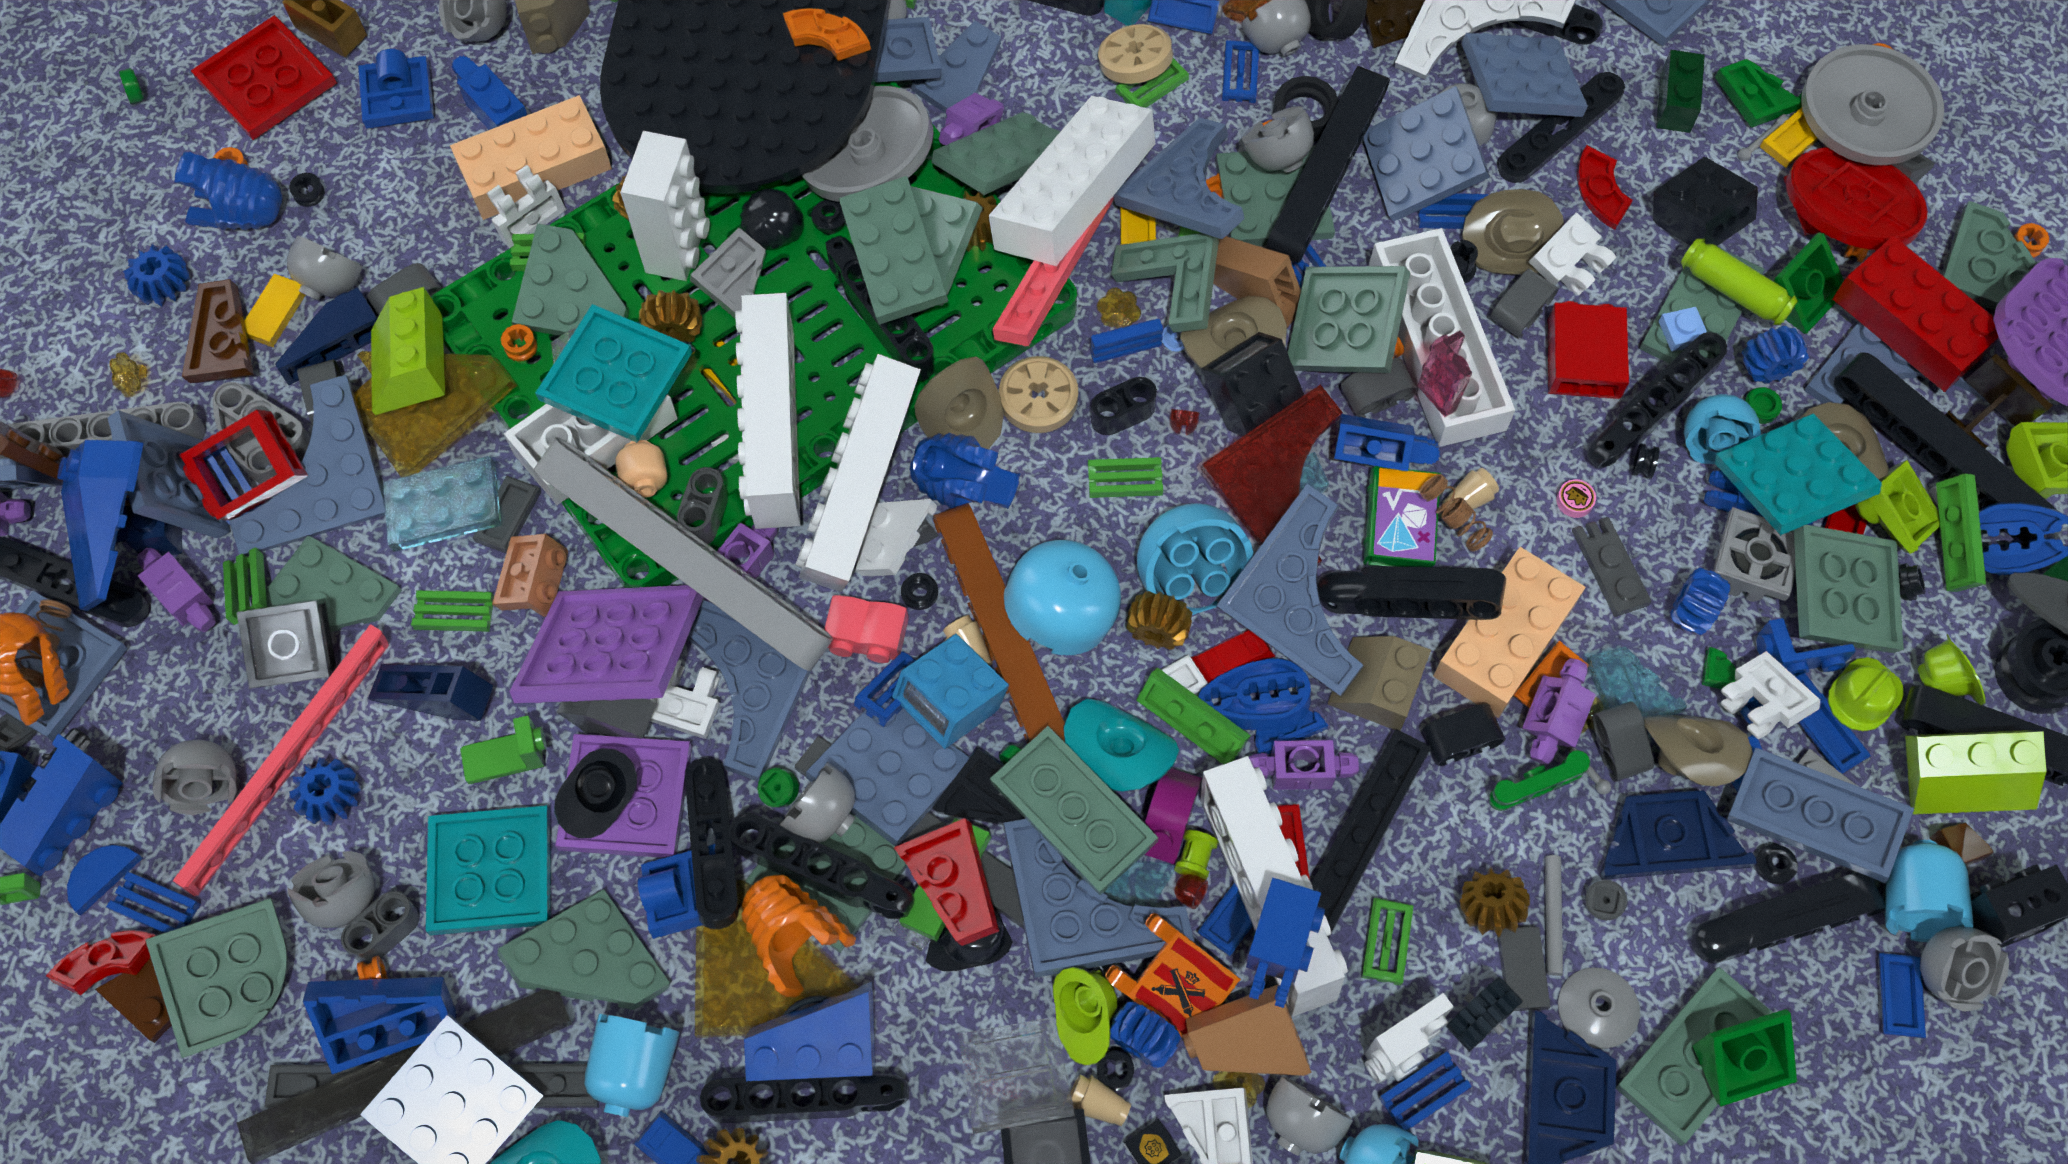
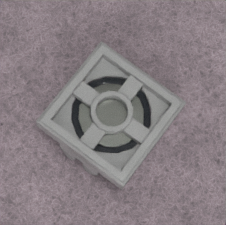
[1713,507,1796,602]

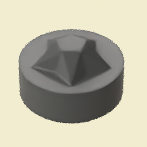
[1585,880,1628,921]

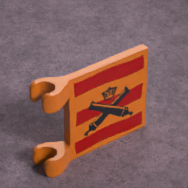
[1105,912,1241,1038]

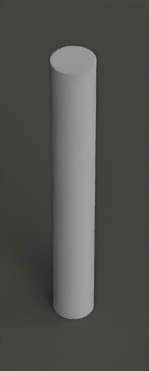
[1545,855,1563,976]

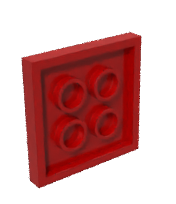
[191,15,337,140]

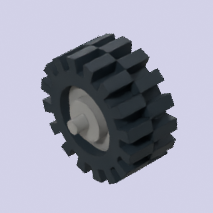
[1446,976,1523,1052]

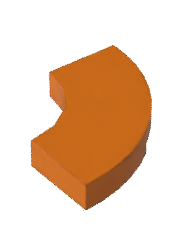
[783,8,871,61]

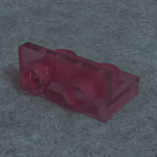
[1417,330,1473,417]

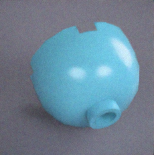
[1684,394,1761,464]
[1340,1124,1419,1164]

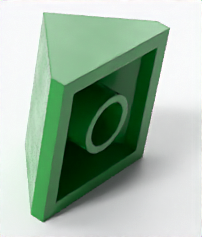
[1774,233,1844,334]
[1692,1009,1797,1107]

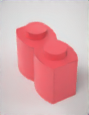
[824,595,909,663]

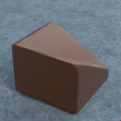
[1930,823,1994,866]

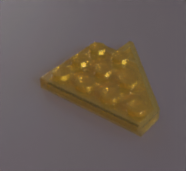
[354,351,517,480]
[695,880,859,1038]

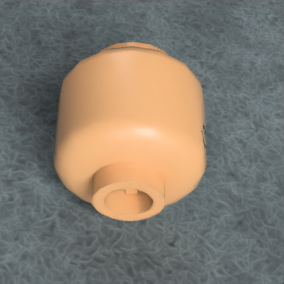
[615,440,667,498]

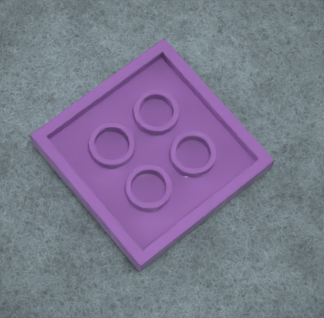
[555,734,692,858]

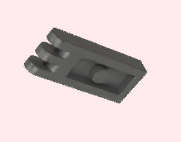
[1572,517,1652,618]

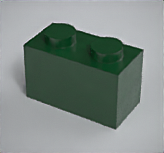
[1656,50,1705,133]

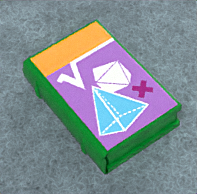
[1363,466,1441,567]

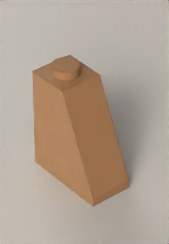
[1213,236,1301,328]
[1182,985,1312,1076]

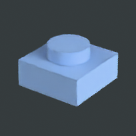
[1658,307,1707,352]

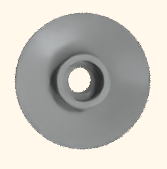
[1558,968,1640,1049]

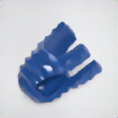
[174,152,282,231]
[909,432,1020,509]

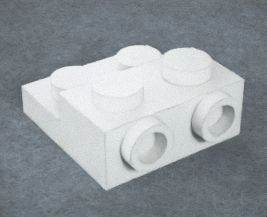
[1364,993,1453,1083]

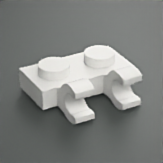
[487,165,566,248]
[1528,212,1617,296]
[1721,651,1820,739]
[650,660,720,739]

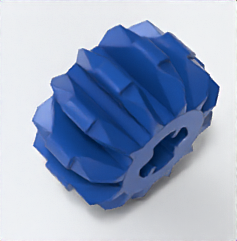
[123,244,191,307]
[1742,325,1809,384]
[1670,567,1730,635]
[289,757,361,826]
[1110,1002,1181,1068]

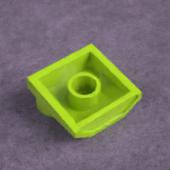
[2006,422,2068,499]
[1855,460,1940,554]

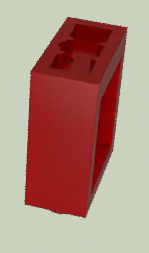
[180,409,308,520]

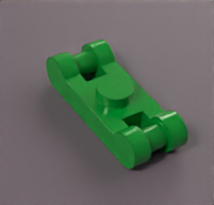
[1489,750,1590,811]

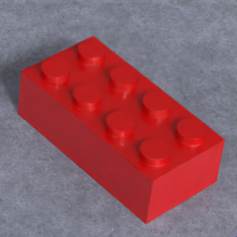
[1832,236,1999,392]

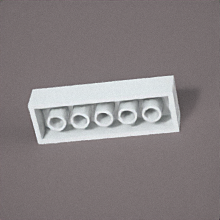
[989,96,1156,266]
[1369,228,1515,447]
[735,293,800,529]
[795,354,921,592]
[1200,756,1348,1017]

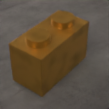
[282,0,367,57]

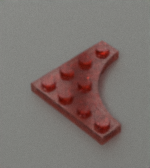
[1201,384,1343,567]

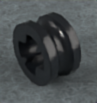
[289,173,325,207]
[1632,443,1660,479]
[1097,1051,1134,1091]

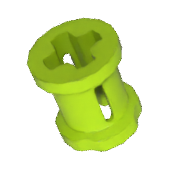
[1174,830,1219,881]

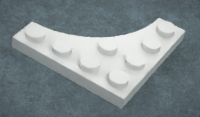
[1395,0,1576,80]

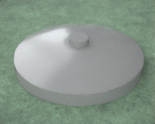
[1801,44,1944,165]
[802,86,933,202]

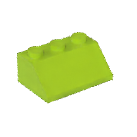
[371,287,445,415]
[1905,730,2046,814]

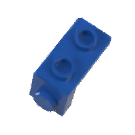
[1756,618,1856,676]

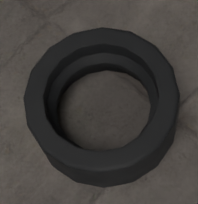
[1305,0,1367,39]
[1272,76,1339,142]

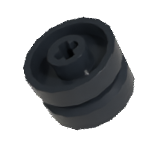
[1994,618,2068,714]

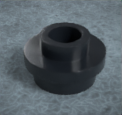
[811,200,846,234]
[1899,563,1926,601]
[901,573,939,610]
[1756,844,1798,884]

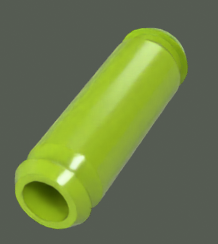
[1681,238,1798,326]

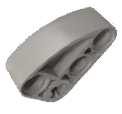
[213,382,311,485]

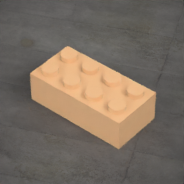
[450,95,612,220]
[1433,547,1586,718]

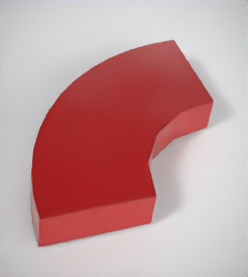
[1577,145,1633,230]
[46,930,156,996]

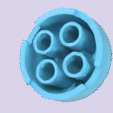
[1137,503,1254,615]
[1004,540,1121,655]

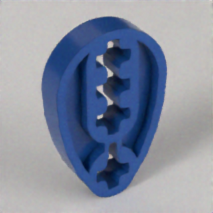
[1979,502,2068,575]
[1199,658,1311,731]

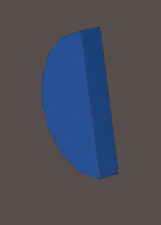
[1254,710,1329,754]
[67,845,143,916]

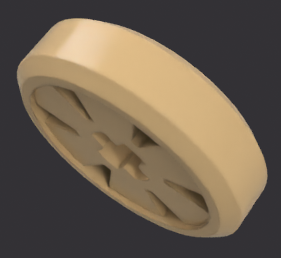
[1098,24,1173,84]
[999,356,1078,433]

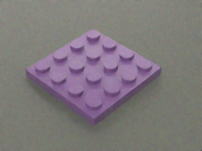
[509,585,704,703]

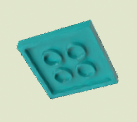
[535,304,693,443]
[1715,413,1882,536]
[426,805,551,936]

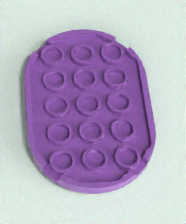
[1993,258,2068,406]

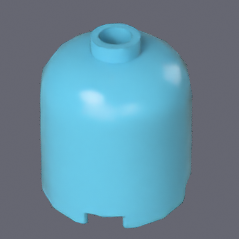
[1885,840,1973,942]
[584,1014,680,1117]

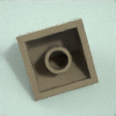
[515,0,590,54]
[1327,636,1431,731]

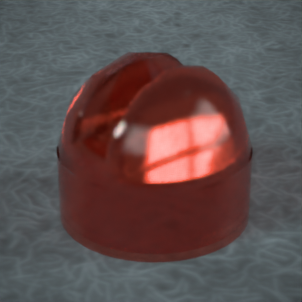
[0,369,17,398]
[1170,409,1200,435]
[1174,874,1208,909]

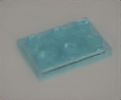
[383,456,502,552]

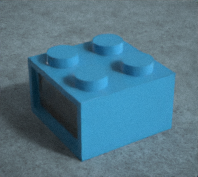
[892,634,1009,749]

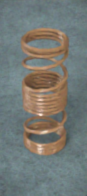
[1419,474,1493,551]
[17,599,72,688]

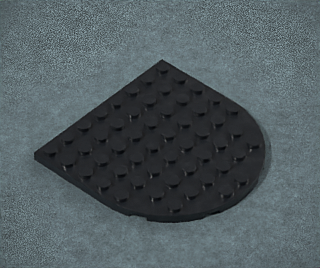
[600,0,891,194]

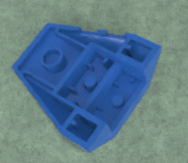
[57,440,144,611]

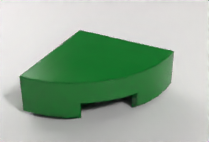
[1702,647,1736,689]

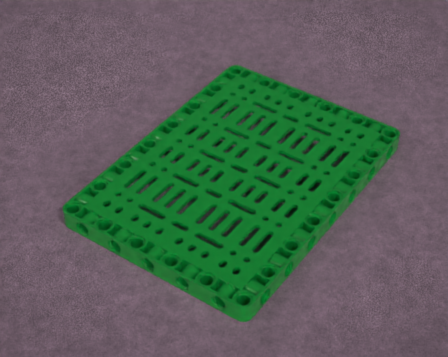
[431,81,1077,588]

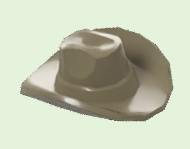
[1461,189,1564,274]
[1180,296,1287,373]
[915,356,1004,449]
[1798,402,1889,480]
[1642,715,1753,787]

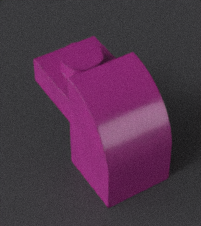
[1144,768,1202,865]

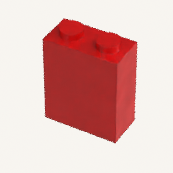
[1547,301,1629,399]

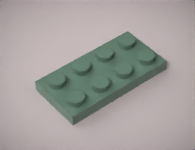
[931,112,1060,195]
[839,176,948,325]
[1639,249,1765,364]
[990,726,1158,896]
[1616,967,1773,1146]

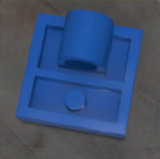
[358,49,434,129]
[638,844,715,939]

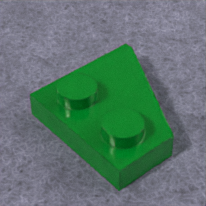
[1715,59,1802,128]

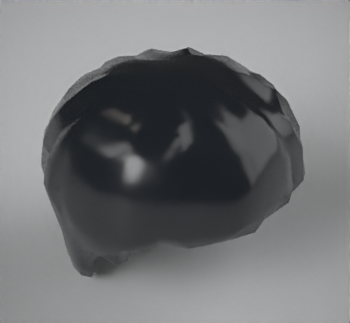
[740,188,804,250]

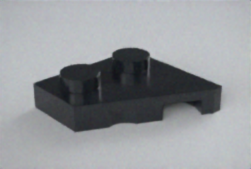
[932,748,1025,825]

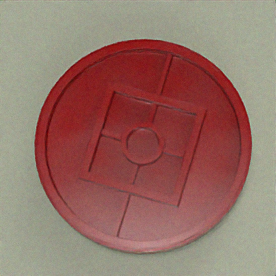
[1786,147,1928,250]

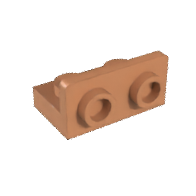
[492,534,568,617]

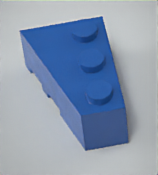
[0,733,123,877]
[303,977,457,1074]
[744,982,876,1081]

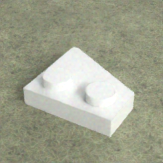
[856,499,937,576]
[1165,1088,1253,1164]

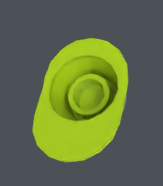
[1917,634,1986,705]
[1828,657,1904,732]
[1053,967,1117,1065]

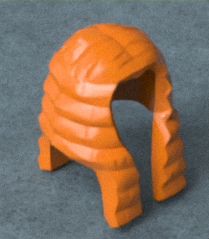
[0,612,70,726]
[742,875,856,998]

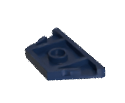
[1600,790,1757,880]
[1525,1011,1616,1164]

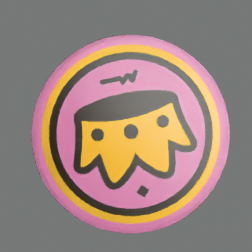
[1556,479,1596,518]

